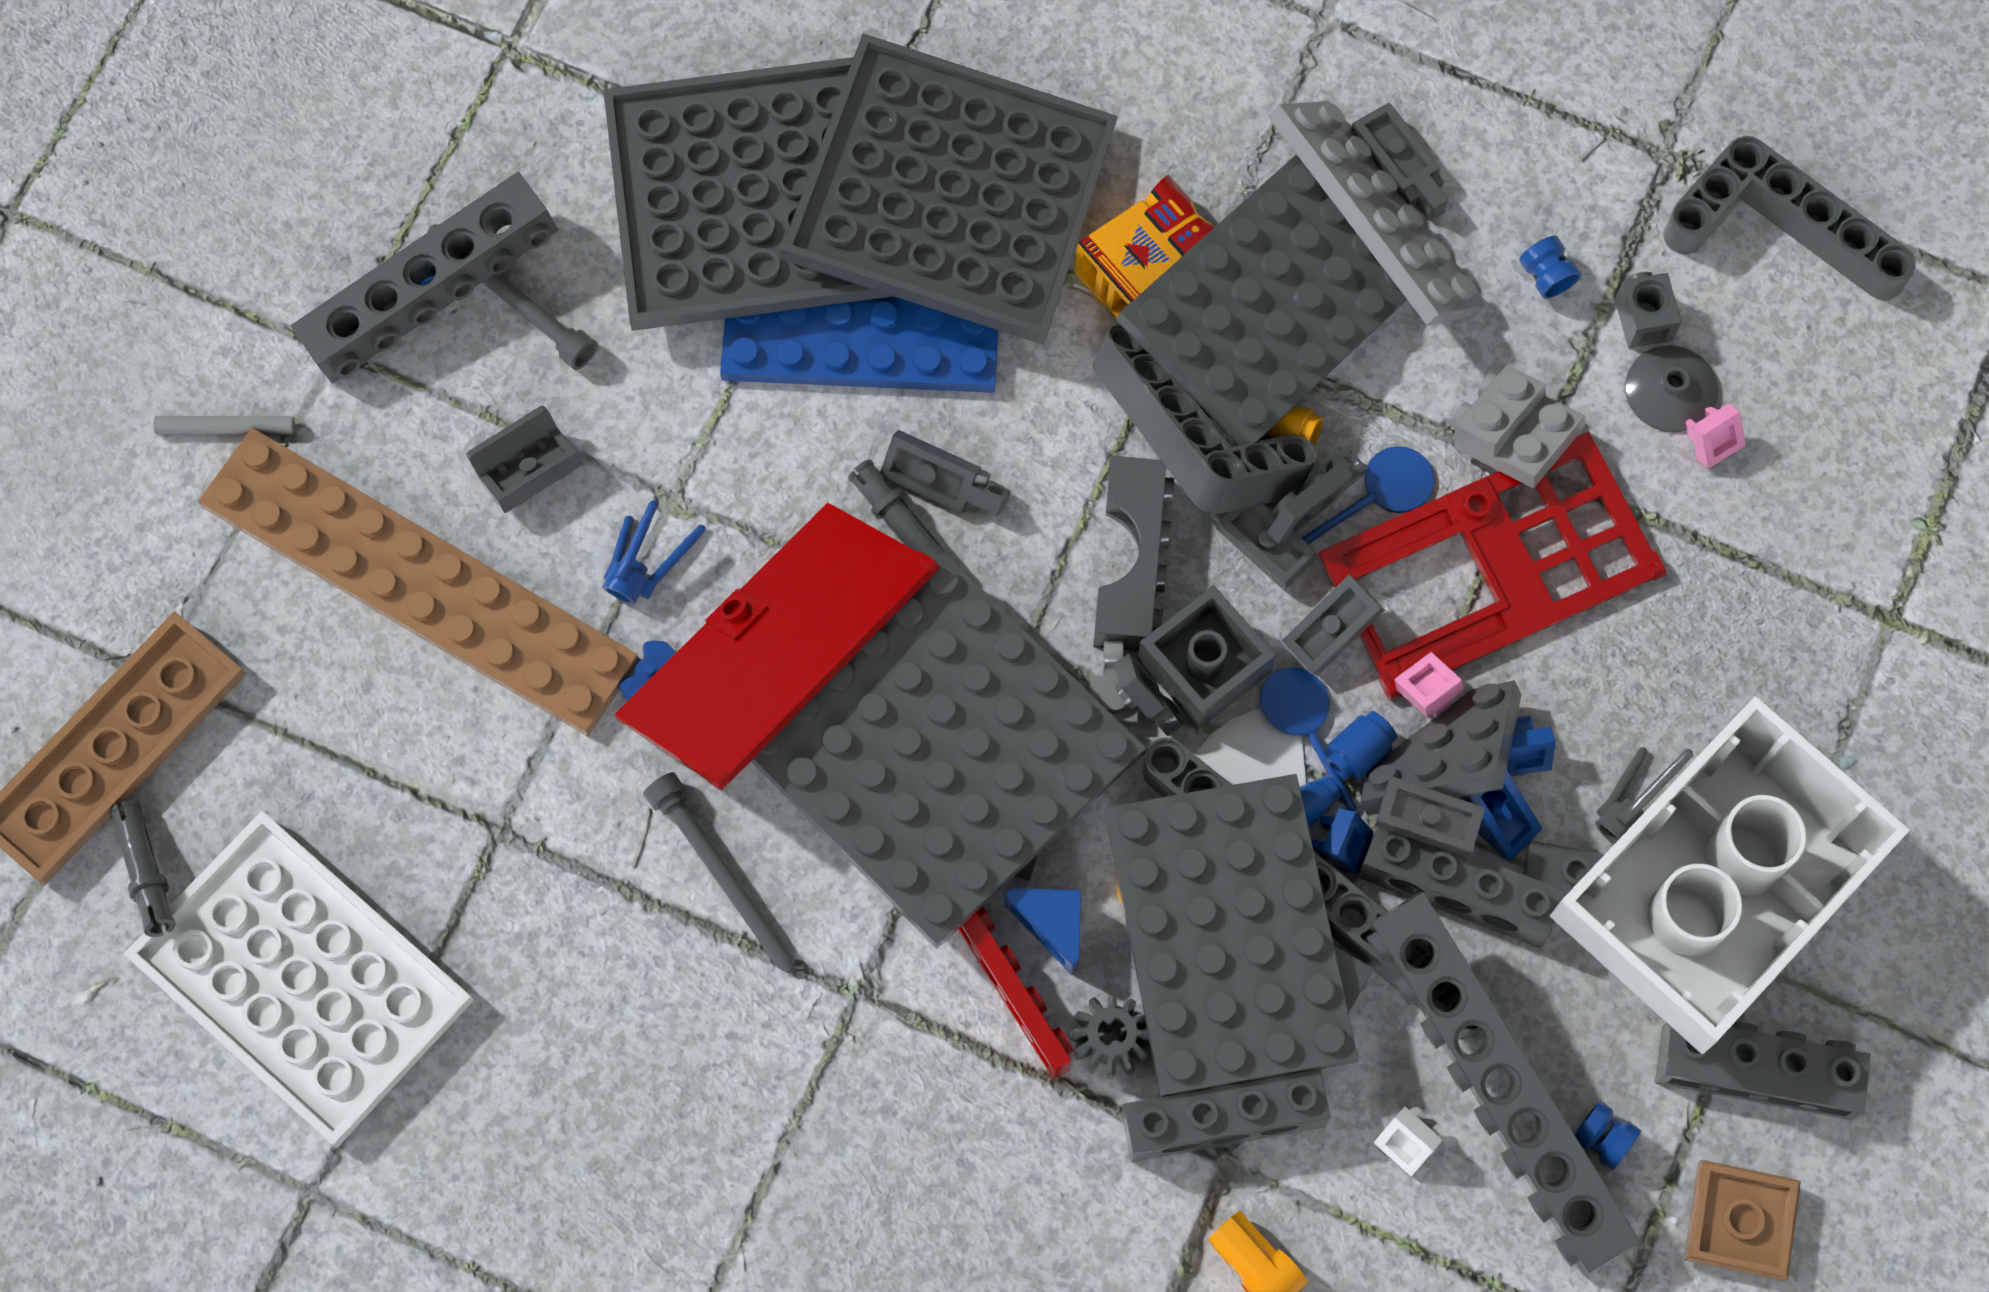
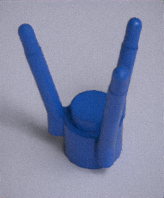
[602,500,706,604]

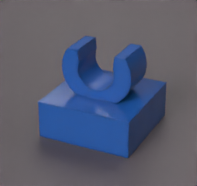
[1507,715,1556,776]
[1311,808,1374,875]

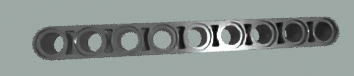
[1142,737,1491,1039]

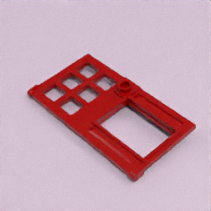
[1318,431,1667,701]

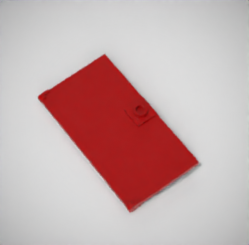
[614,502,940,791]

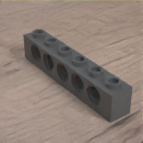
[290,171,559,384]

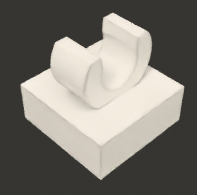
[1374,1107,1443,1176]

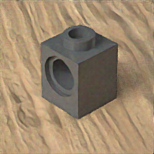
[1615,272,1682,349]

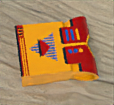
[1074,175,1215,319]

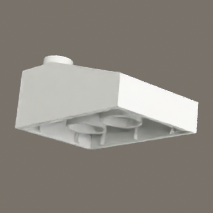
[1550,696,1910,1055]

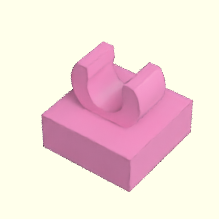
[1685,403,1746,469]
[1394,652,1464,718]

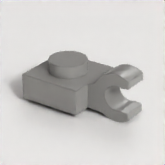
[1089,641,1138,726]

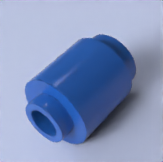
[1326,711,1397,781]

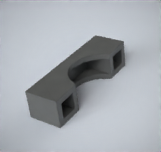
[1093,455,1175,651]

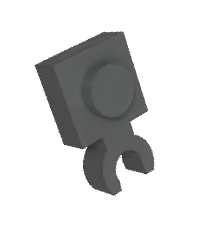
[1114,653,1183,736]

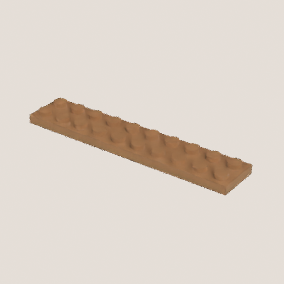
[198,428,640,737]

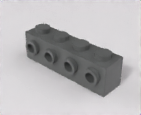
[1655,1021,1871,1121]

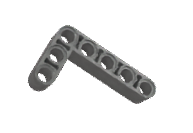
[1663,136,1916,300]
[1093,323,1318,514]

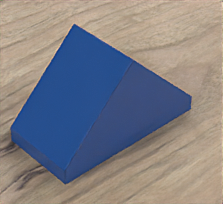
[1461,770,1543,861]
[1005,888,1081,975]

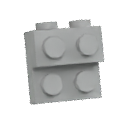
[1452,365,1585,488]

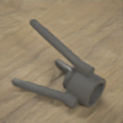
[1595,747,1693,845]

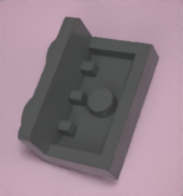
[466,405,583,513]

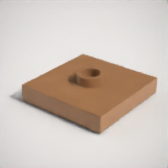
[1684,1160,1801,1282]

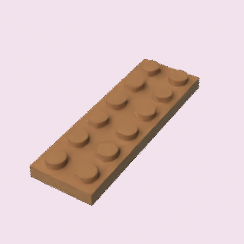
[0,611,246,886]

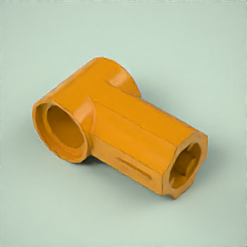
[1207,1210,1308,1292]

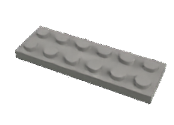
[1269,101,1485,326]

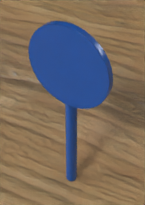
[1302,446,1434,544]
[1260,668,1356,811]

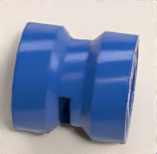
[1519,235,1582,299]
[1574,1100,1642,1170]

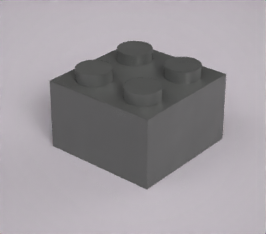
[1138,585,1276,729]

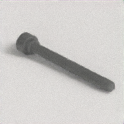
[427,224,598,370]
[643,772,795,971]

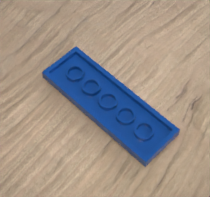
[720,297,999,393]

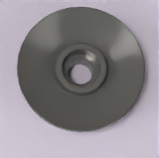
[1625,345,1718,432]

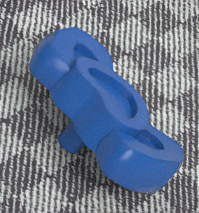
[619,640,676,701]

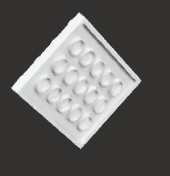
[124,811,474,1148]

